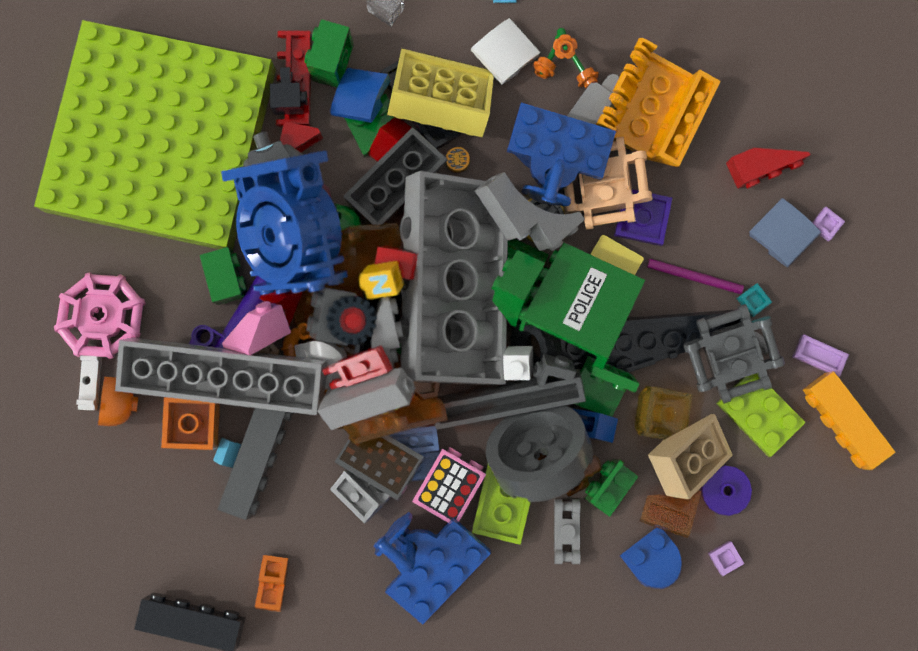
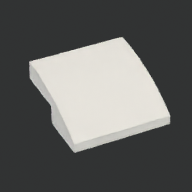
[471,18,540,85]

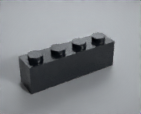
[134,593,245,651]

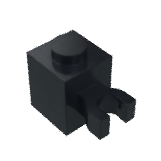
[270,67,308,115]

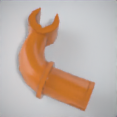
[281,322,313,357]

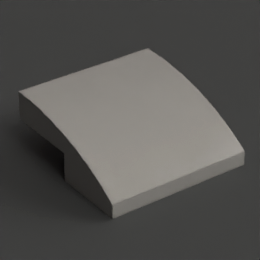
[330,470,391,524]

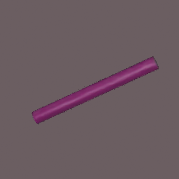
[647,259,744,295]

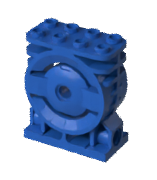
[221,151,348,295]

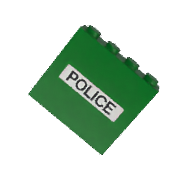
[518,242,645,370]

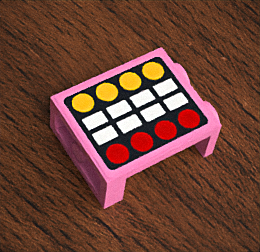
[412,447,486,522]

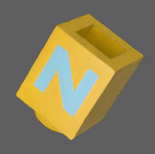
[360,261,404,299]

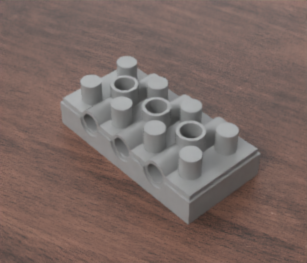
[399,171,507,385]

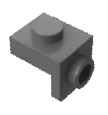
[533,354,576,387]

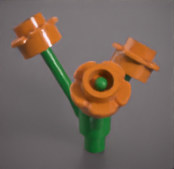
[533,28,599,89]

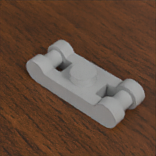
[554,499,580,565]

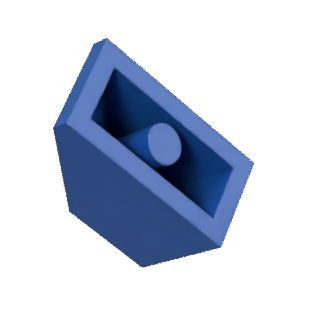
[571,408,618,443]

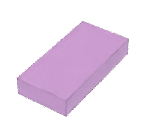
[792,334,849,377]

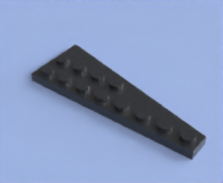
[561,309,741,373]

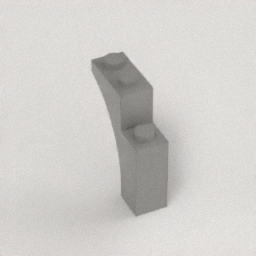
[475,172,585,251]

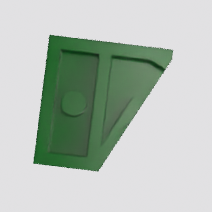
[344,94,395,157]

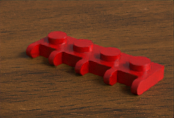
[276,31,312,127]

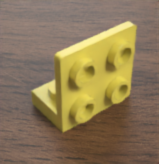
[590,235,644,275]

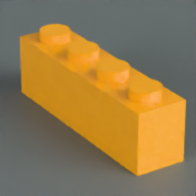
[803,371,895,470]

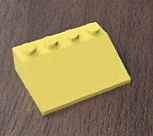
[387,48,494,138]

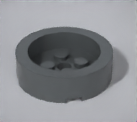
[486,405,593,502]

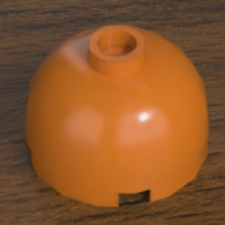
[98,376,138,426]

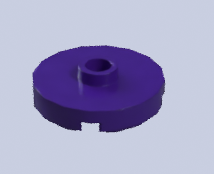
[700,465,752,516]

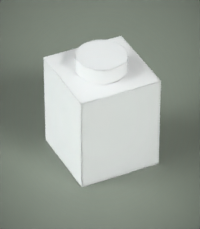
[503,346,534,380]

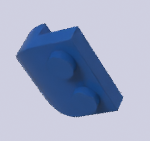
[620,525,682,589]

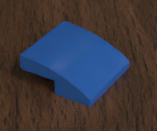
[330,68,391,123]

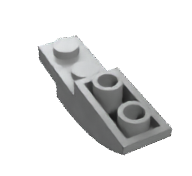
[371,296,404,369]

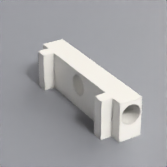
[76,355,102,411]

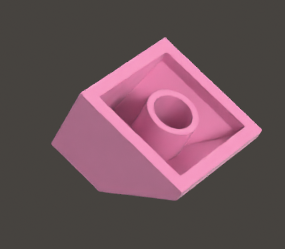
[222,301,291,356]

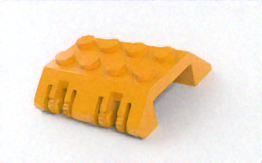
[596,38,721,167]

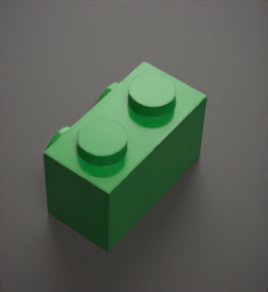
[199,247,247,305]

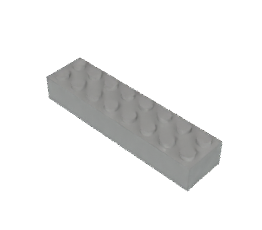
[115,338,328,415]

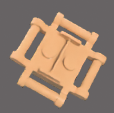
[564,137,653,230]

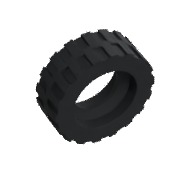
[510,321,562,374]

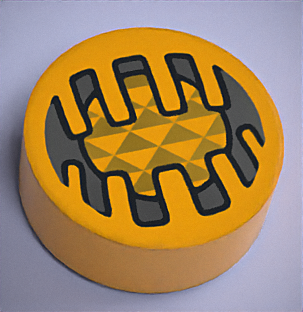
[446,147,470,173]

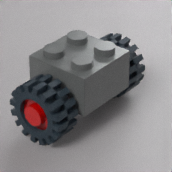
[307,288,377,345]

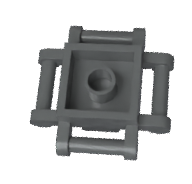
[684,304,785,404]

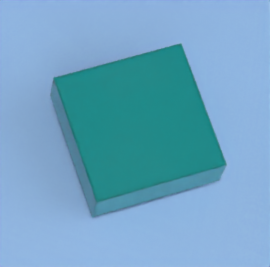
[736,283,772,317]

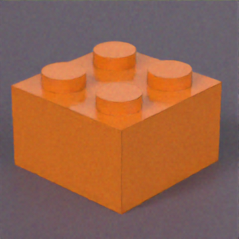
[161,397,220,450]

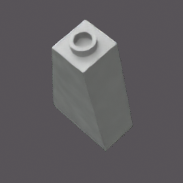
[317,368,415,430]

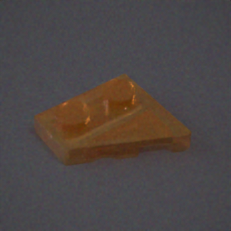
[639,490,702,538]

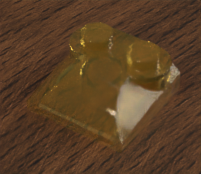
[635,386,692,440]

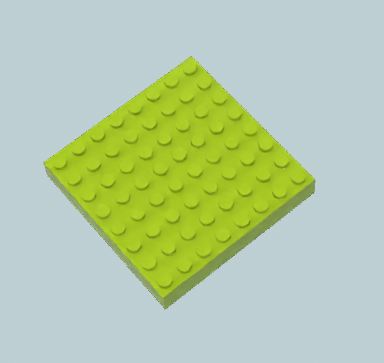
[34,20,276,250]

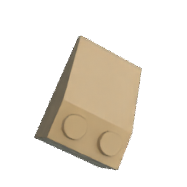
[648,414,733,499]

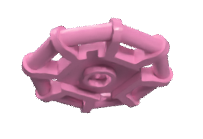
[54,272,145,359]

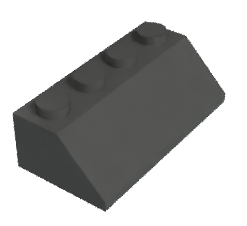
[343,127,448,230]

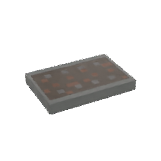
[335,420,425,501]

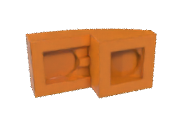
[255,555,288,612]

